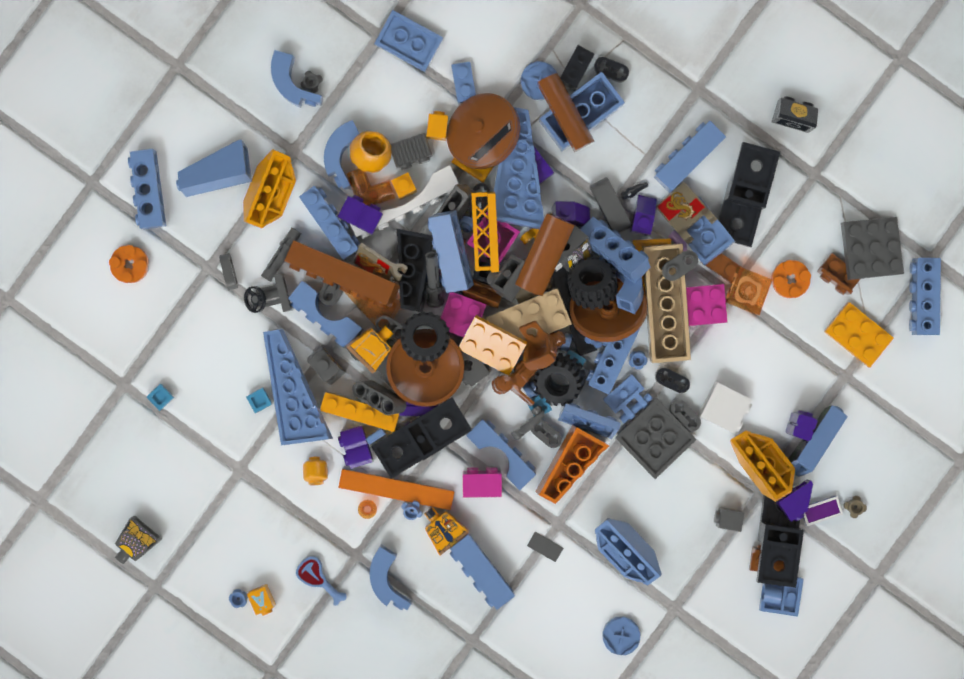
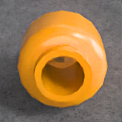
[303,456,328,486]

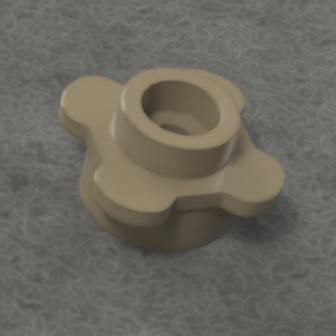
[844,496,867,518]

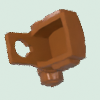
[519,321,566,371]
[491,360,537,406]

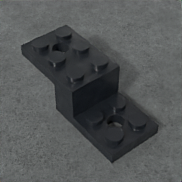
[718,142,780,248]
[371,397,472,479]
[756,487,804,588]

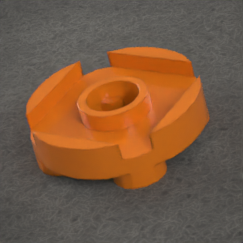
[109,245,149,283]
[771,260,811,298]

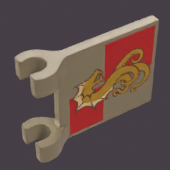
[656,182,717,245]
[353,243,408,285]

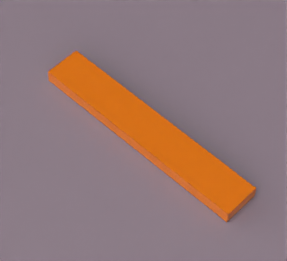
[338,469,455,510]

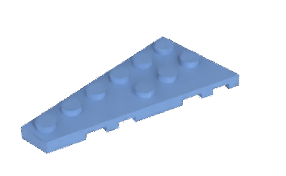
[493,107,544,230]
[263,329,333,446]

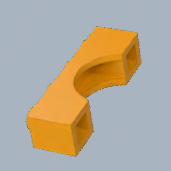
[320,391,399,432]

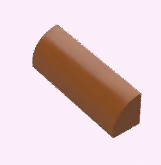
[537,73,595,153]
[515,213,575,296]

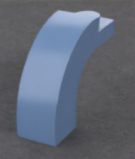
[271,50,323,108]
[324,120,359,190]
[600,257,644,314]
[370,544,412,610]

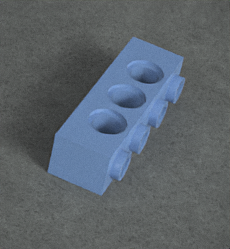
[128,149,166,230]
[580,217,651,284]

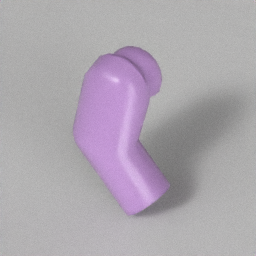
[668,230,687,251]

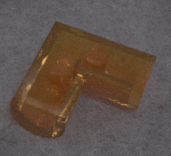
[347,169,395,206]

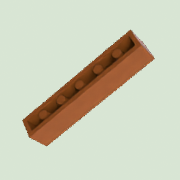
[284,240,400,308]

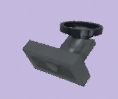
[244,273,293,313]

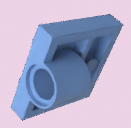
[759,577,804,617]

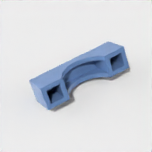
[288,281,364,348]
[466,418,536,491]

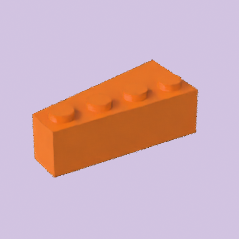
[535,425,609,504]

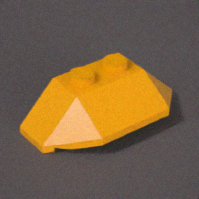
[243,149,296,229]
[730,430,795,502]

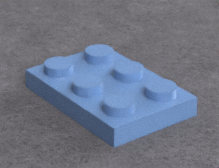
[374,10,443,72]
[687,196,735,266]
[558,403,621,439]

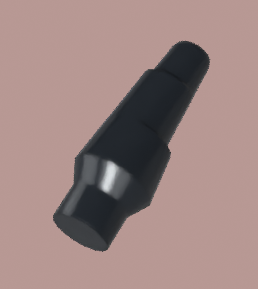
[621,182,648,200]

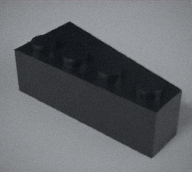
[396,229,435,312]

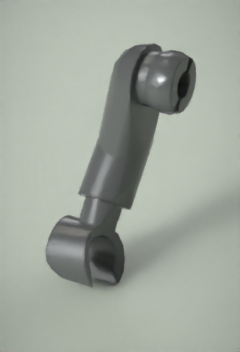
[510,405,545,440]

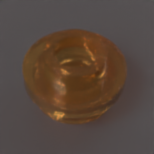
[358,500,377,519]

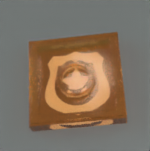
[725,266,772,315]

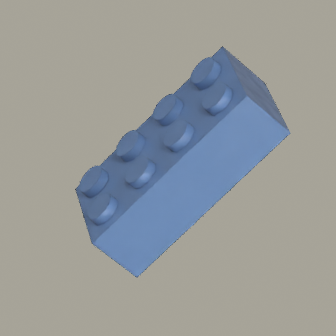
[539,72,625,152]

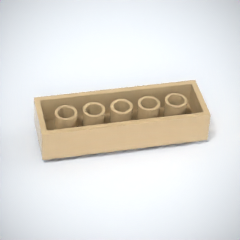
[641,243,691,363]

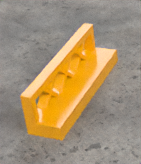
[471,191,499,272]

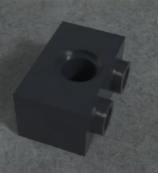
[560,45,595,91]

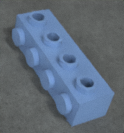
[654,121,726,193]
[299,186,360,261]
[428,210,474,293]
[909,258,941,335]
[586,327,641,395]
[449,533,515,610]

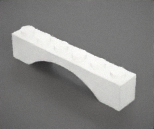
[350,165,459,239]

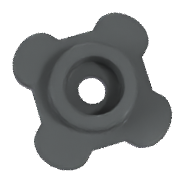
[300,71,323,93]

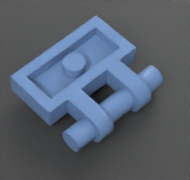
[603,374,653,423]

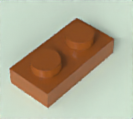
[700,253,743,284]
[462,280,502,309]

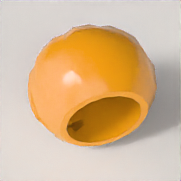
[350,130,391,173]

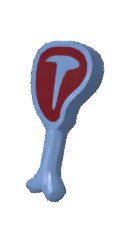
[296,556,347,606]

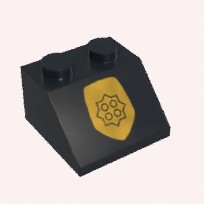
[772,96,818,133]

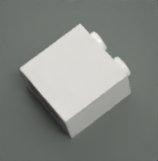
[698,382,752,434]

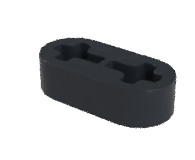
[594,57,629,83]
[470,183,490,220]
[655,368,690,393]

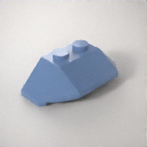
[595,518,662,586]

